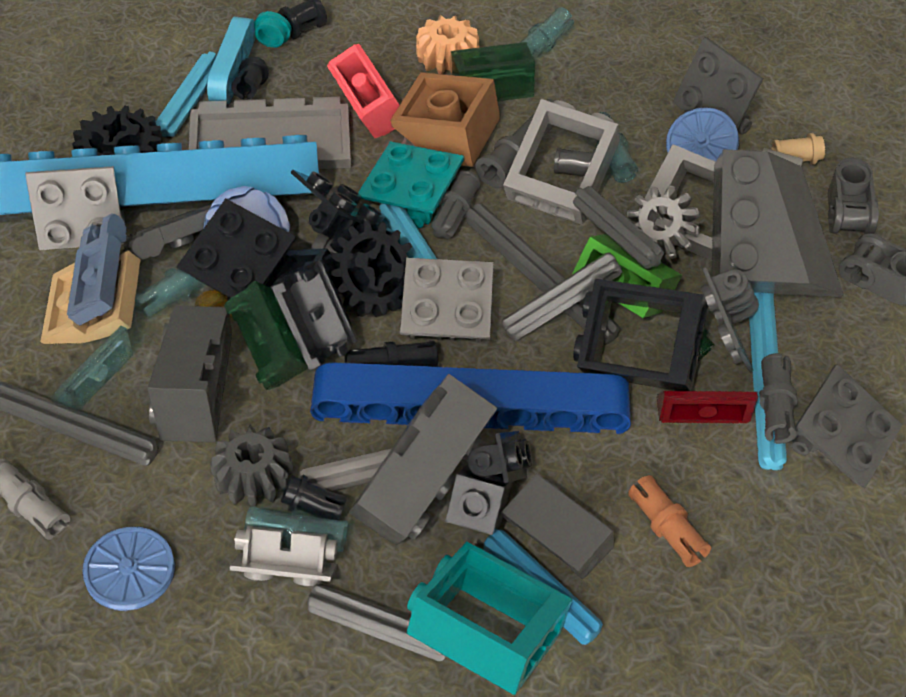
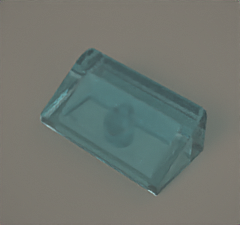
[50,325,133,410]

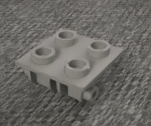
[25,166,125,250]
[400,258,494,342]

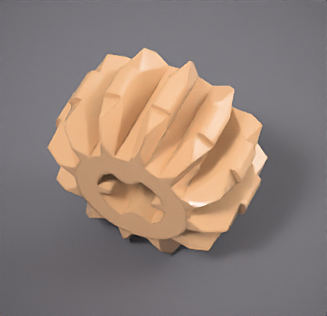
[416,15,479,76]

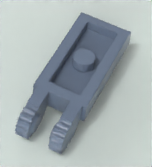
[67,213,127,326]

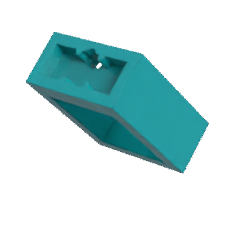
[406,541,573,696]

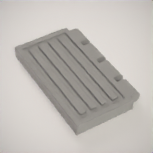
[189,96,351,169]

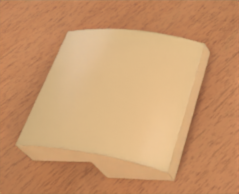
[40,250,141,344]

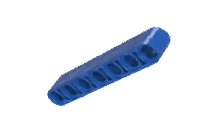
[310,363,631,434]

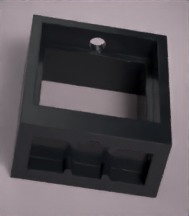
[573,279,709,391]

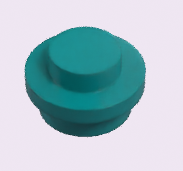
[254,11,292,48]

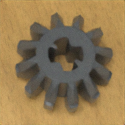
[210,424,293,509]

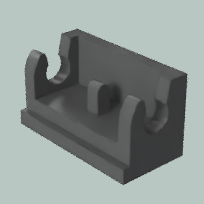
[502,473,614,579]

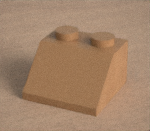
[390,72,500,167]

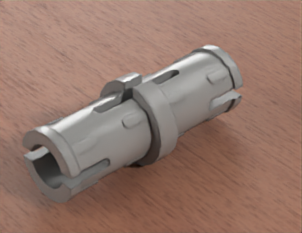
[0,458,71,540]

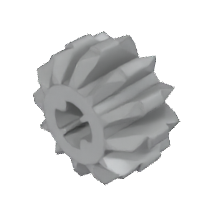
[627,185,700,259]

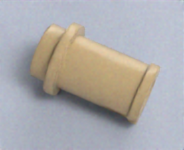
[771,133,825,165]

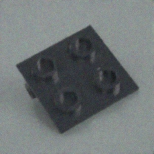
[291,169,393,250]
[176,198,297,310]

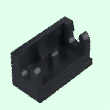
[271,259,359,370]

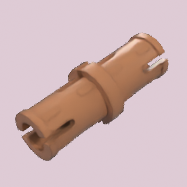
[628,475,711,567]

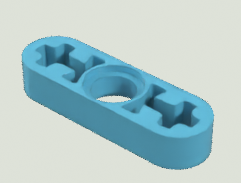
[207,16,256,104]

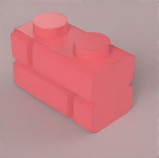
[327,44,400,138]

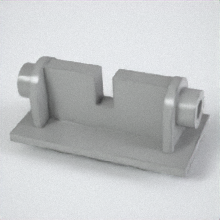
[230,525,338,586]

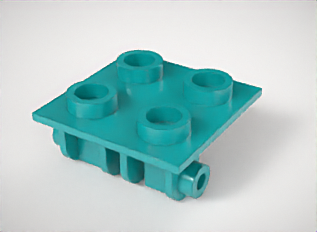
[358,141,464,228]

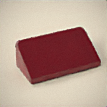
[656,391,758,423]

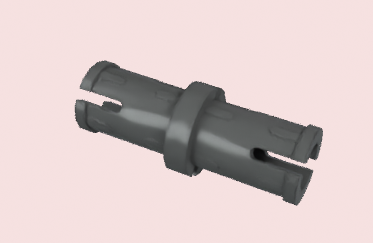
[759,353,797,444]

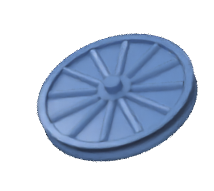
[666,107,739,161]
[83,527,175,611]

